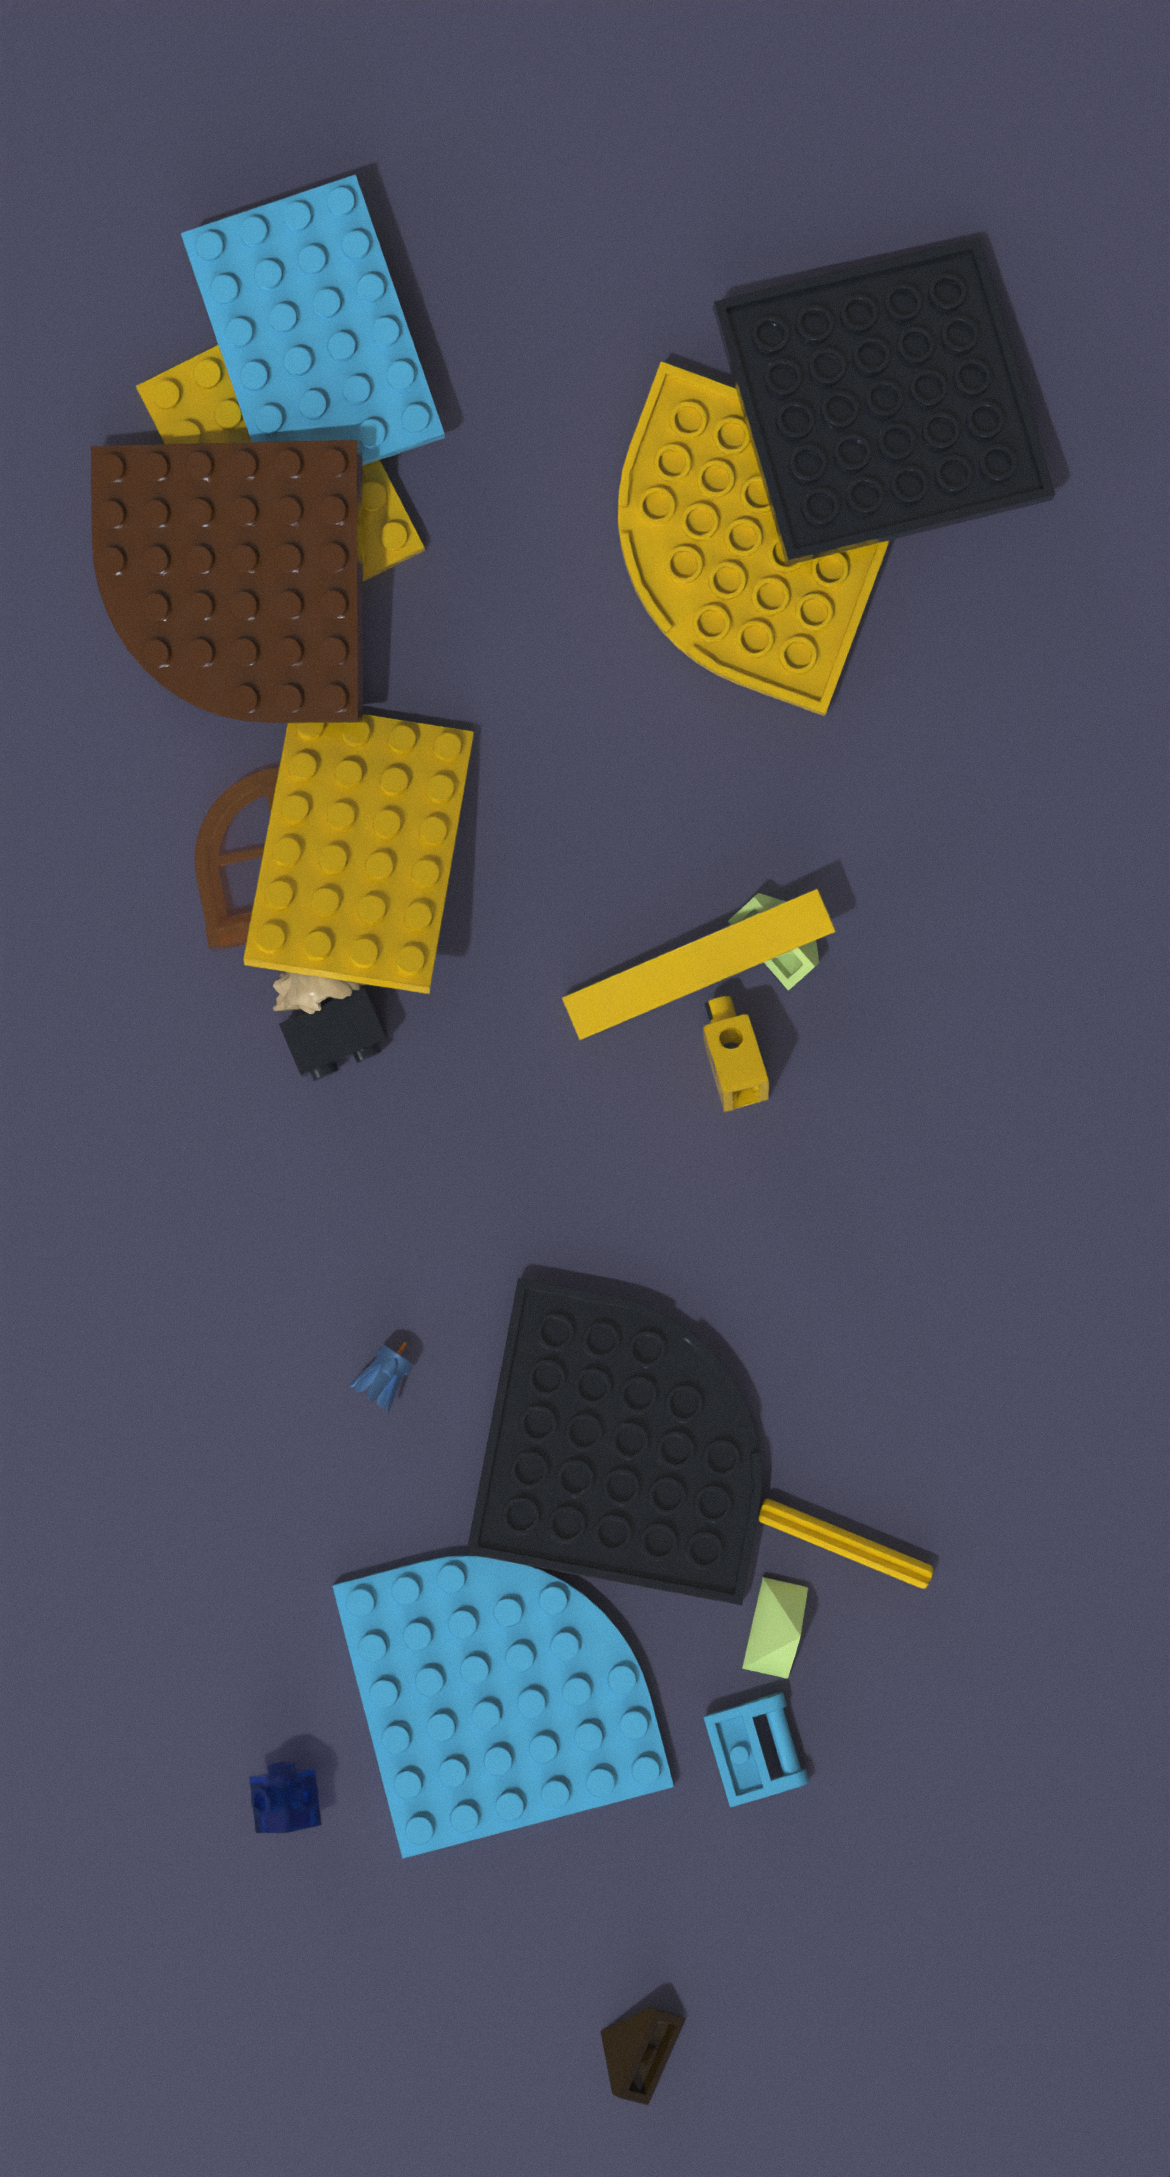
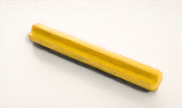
[758,1498,934,1589]

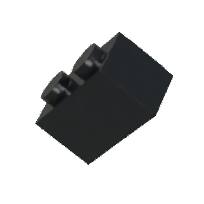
[279,987,388,1081]

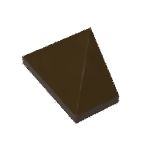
[600,2007,685,2105]

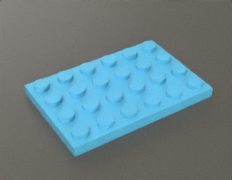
[181,174,445,466]

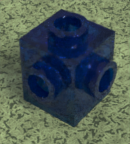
[249,1761,322,1833]

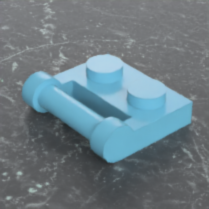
[703,1692,810,1808]

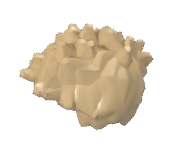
[273,972,366,1014]

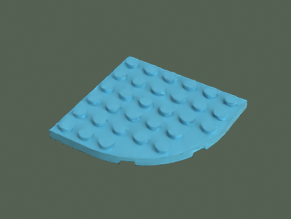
[332,1555,674,1859]

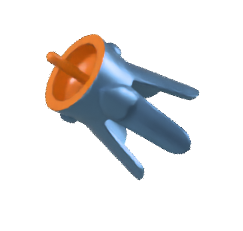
[349,1342,413,1413]

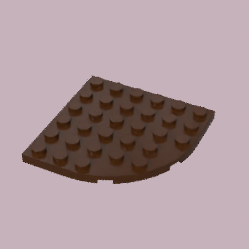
[91,440,363,723]

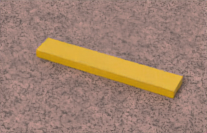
[562,888,836,1040]

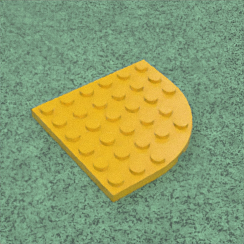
[618,361,890,716]

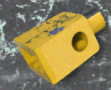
[703,996,769,1112]

